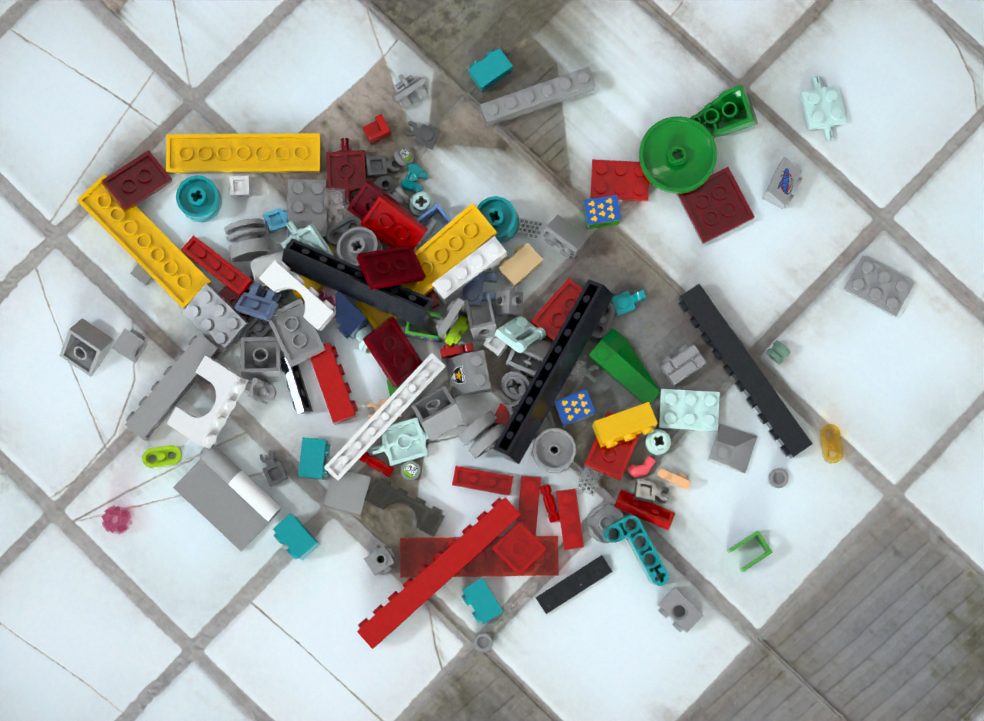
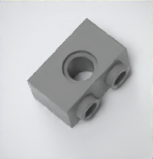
[112,328,148,363]
[657,587,704,633]

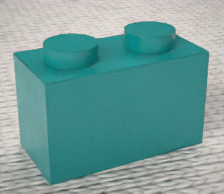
[468,48,513,92]
[298,437,330,480]
[461,578,504,624]

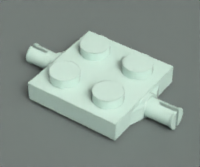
[800,76,847,141]
[280,220,334,256]
[371,418,429,466]

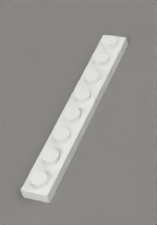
[324,353,446,481]

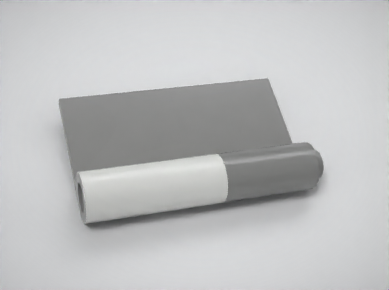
[173,444,282,552]

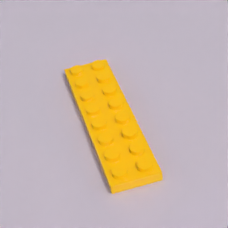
[166,133,321,173]
[76,174,212,309]
[355,203,498,328]

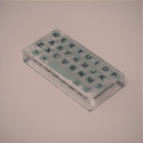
[514,217,544,242]
[576,465,602,496]

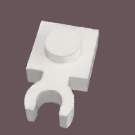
[479,329,508,357]

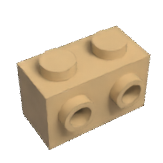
[499,243,543,288]

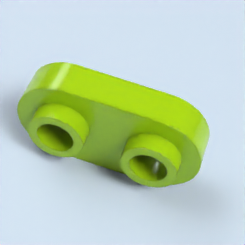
[444,315,469,346]
[142,445,182,468]

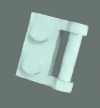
[495,316,546,353]

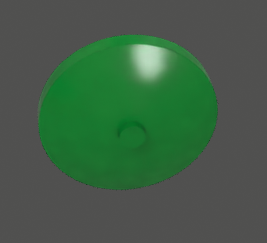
[639,116,717,194]

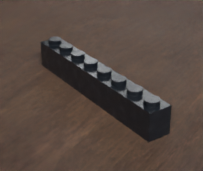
[282,238,434,328]

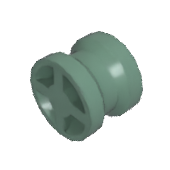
[766,340,791,365]

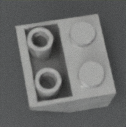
[544,215,589,259]
[506,334,552,378]

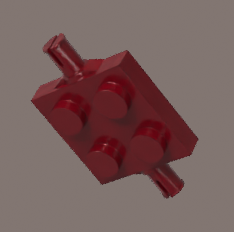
[326,138,366,204]

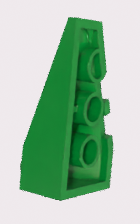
[690,85,758,138]
[588,328,660,404]

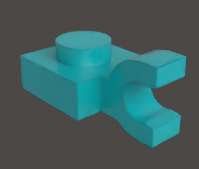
[611,290,646,317]

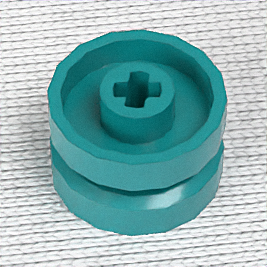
[176,175,222,223]
[477,196,520,243]

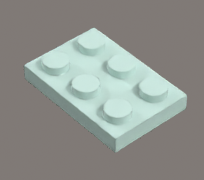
[659,389,720,432]

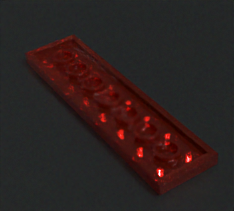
[400,536,559,578]

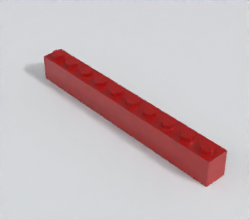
[357,497,521,649]

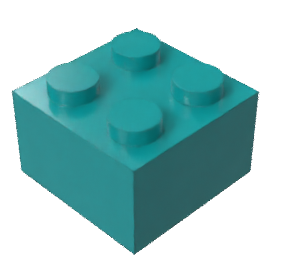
[273,513,321,560]

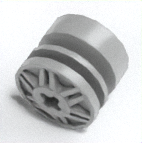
[224,218,271,262]

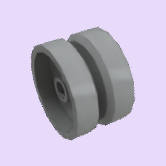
[336,227,384,267]
[458,411,505,459]
[533,428,576,473]

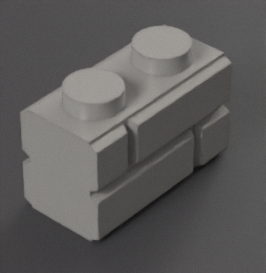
[660,344,706,387]

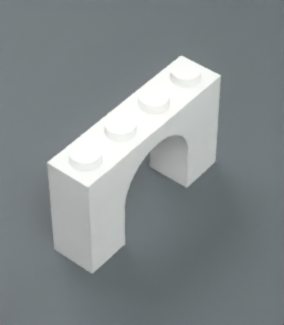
[432,236,507,307]
[167,355,248,449]

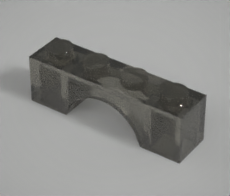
[364,478,445,538]

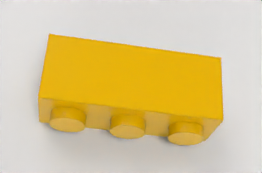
[592,402,658,448]

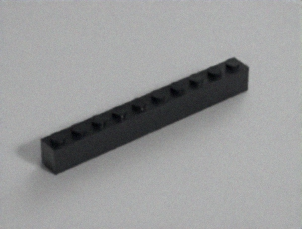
[493,279,614,464]
[678,284,812,459]

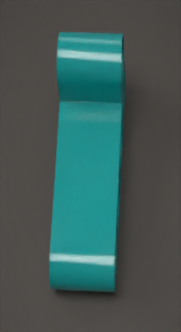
[603,515,669,586]

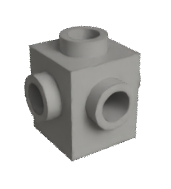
[495,287,523,317]
[364,545,396,576]

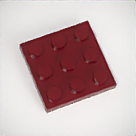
[677,167,755,244]

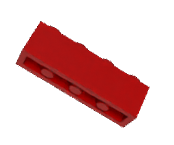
[310,342,358,425]

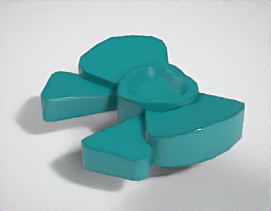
[401,163,428,193]

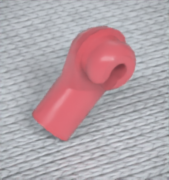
[627,456,656,478]

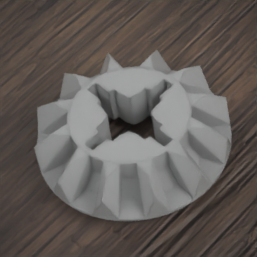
[501,370,531,400]

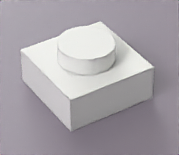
[229,175,250,197]

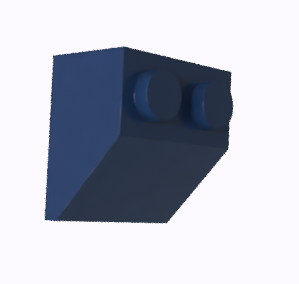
[335,291,369,340]

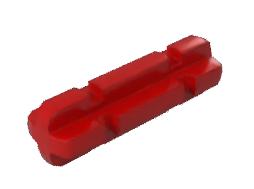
[359,452,394,477]
[540,484,560,523]

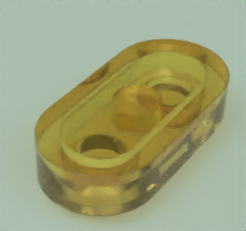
[819,424,843,464]

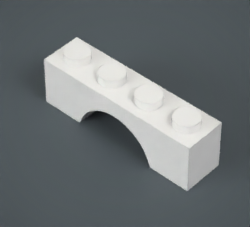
[259,260,336,331]

